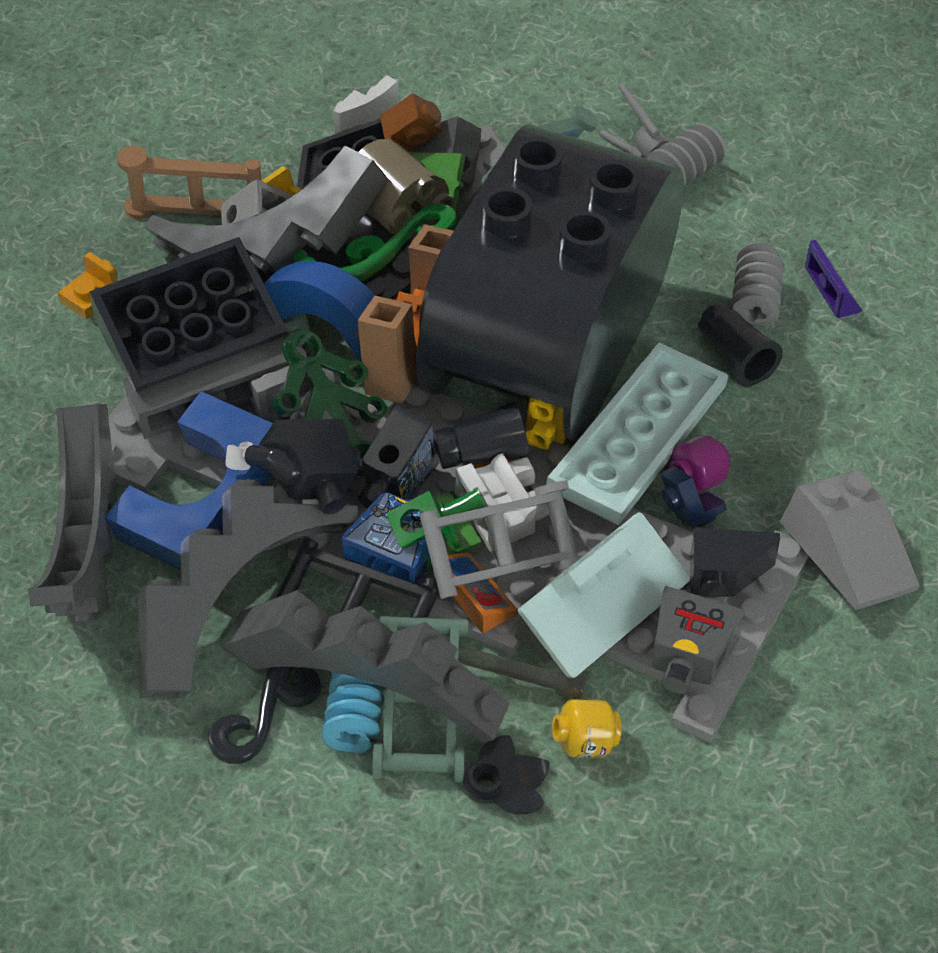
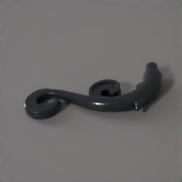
[208,667,321,764]

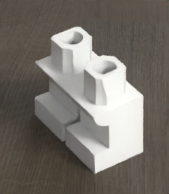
[455,453,549,552]

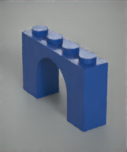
[105,391,273,570]

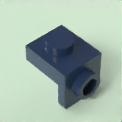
[660,466,727,528]

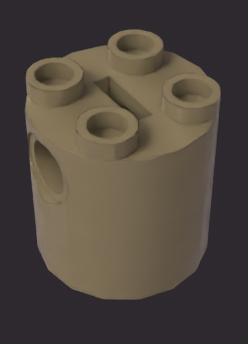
[359,139,454,243]

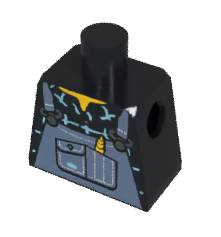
[358,405,439,509]

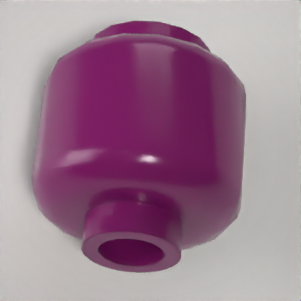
[669,435,730,493]

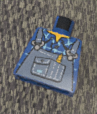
[342,487,430,584]

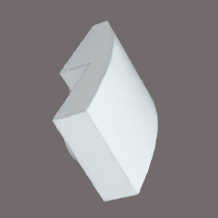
[332,75,398,134]

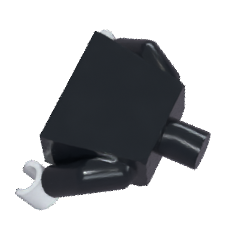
[225,419,361,515]

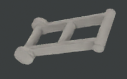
[419,480,584,599]

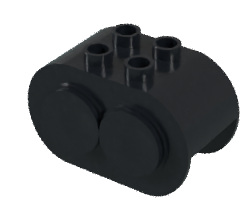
[416,124,684,442]

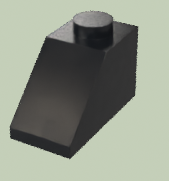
[690,528,780,598]

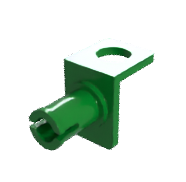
[387,487,488,549]

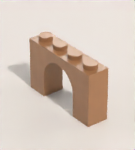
[357,224,454,404]

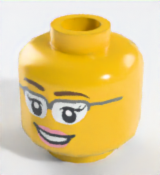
[552,699,622,758]

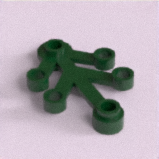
[272,330,387,476]

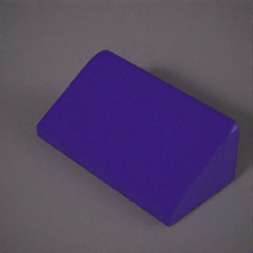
[805,239,862,318]

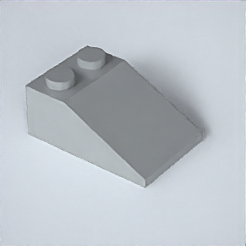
[780,470,920,610]

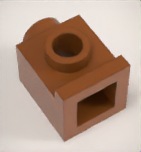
[380,93,443,152]

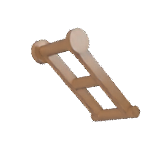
[117,146,262,219]

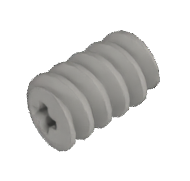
[646,123,726,186]
[731,242,785,326]

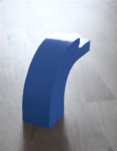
[263,261,375,362]

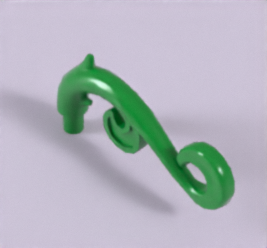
[293,204,458,282]

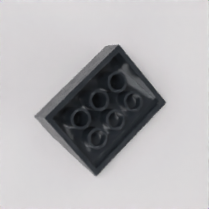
[90,237,288,392]

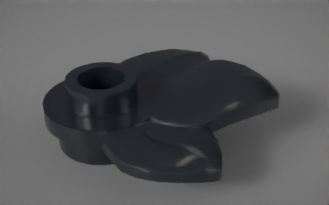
[463,735,550,815]

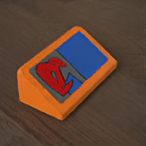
[434,552,518,634]

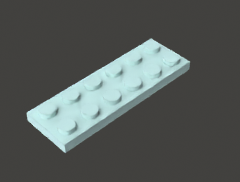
[546,343,729,525]

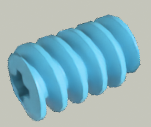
[322,672,385,753]

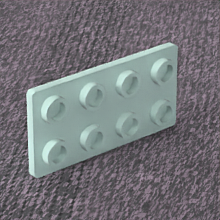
[518,512,690,679]

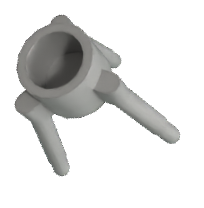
[599,83,669,158]

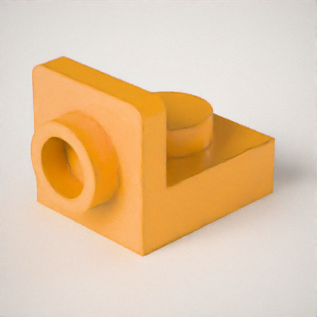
[58,252,118,319]

